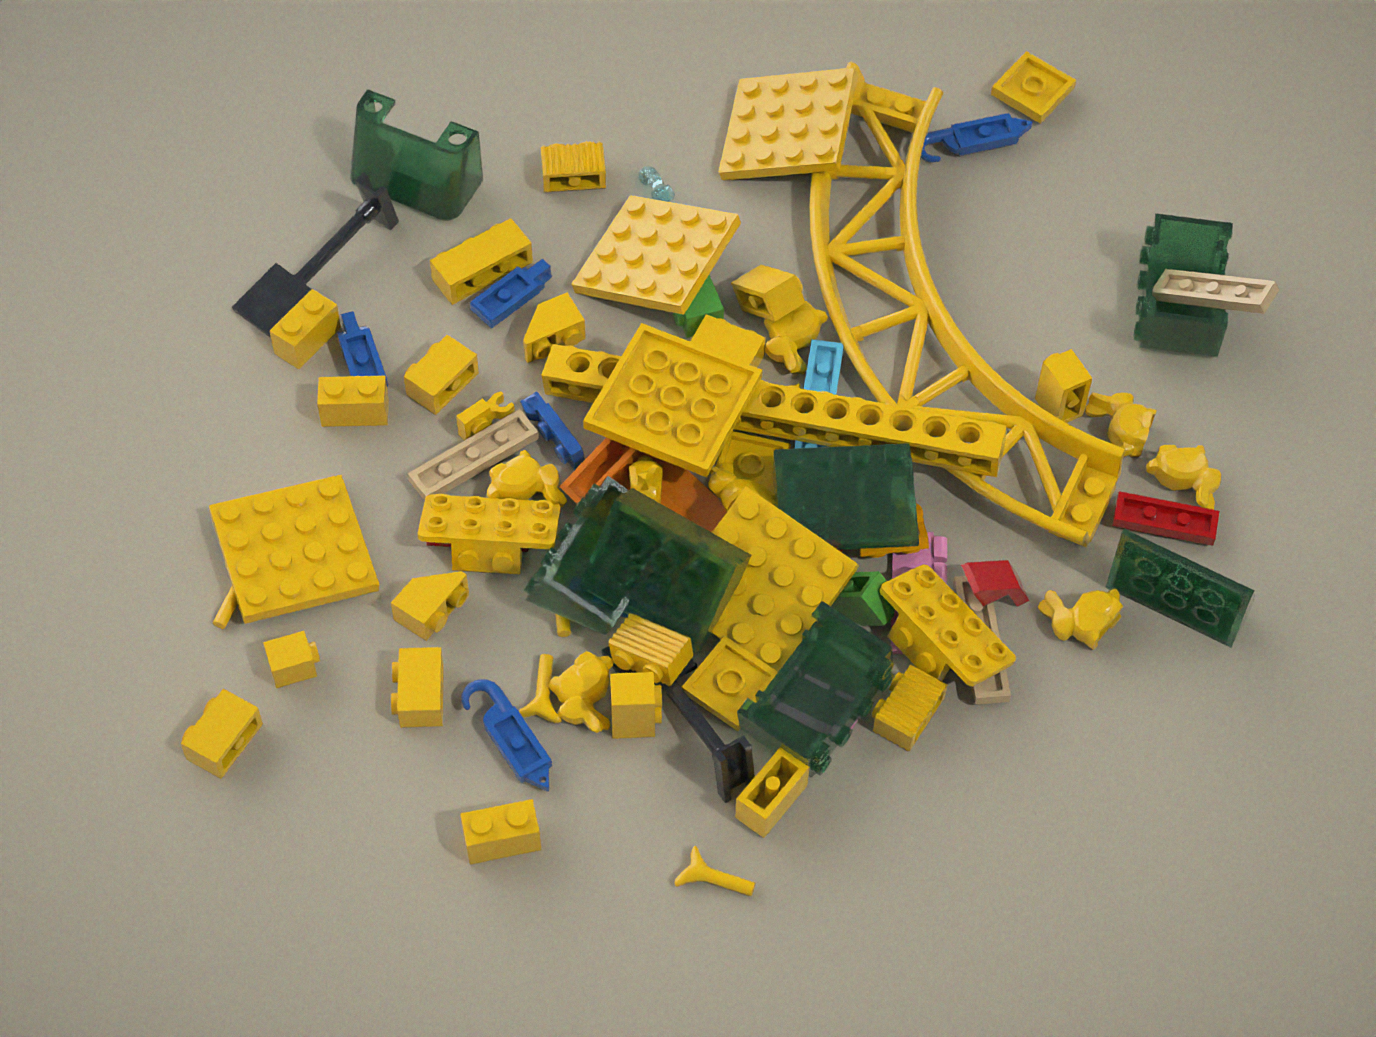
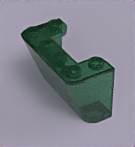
[350,89,483,220]
[523,476,676,636]

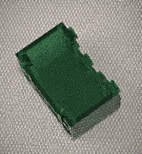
[1133,213,1233,358]
[737,601,894,778]

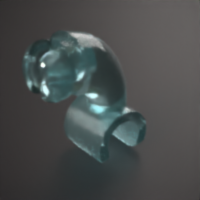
[638,166,675,202]

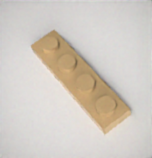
[1151,269,1279,314]
[408,409,539,501]
[953,576,1011,705]

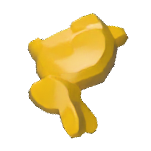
[764,301,828,374]
[1085,392,1157,457]
[1146,444,1221,509]
[487,450,567,507]
[629,455,662,520]
[708,462,776,511]
[1038,589,1124,650]
[548,651,614,733]

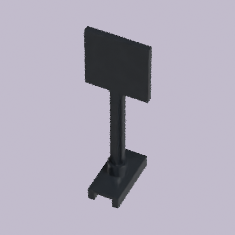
[232,172,399,338]
[601,619,755,803]

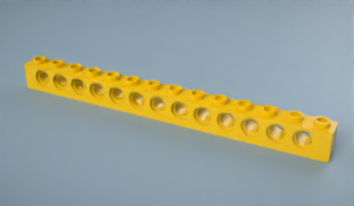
[541,344,1006,477]

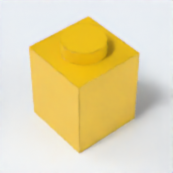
[263,630,321,689]

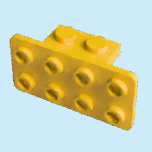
[418,494,561,574]
[879,564,1016,686]

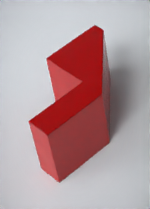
[961,560,1030,607]

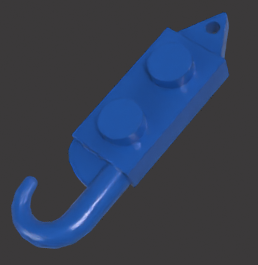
[921,113,1033,163]
[461,679,552,792]

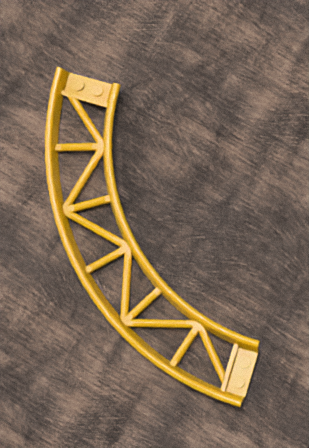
[809,62,1126,548]

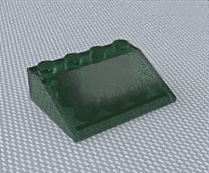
[773,443,919,550]
[579,488,751,655]
[1105,529,1255,648]

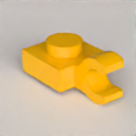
[456,391,515,441]

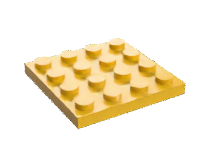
[718,67,858,180]
[571,195,741,315]
[583,323,763,477]
[209,475,379,624]
[664,486,860,675]

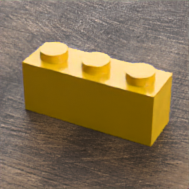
[430,218,533,305]

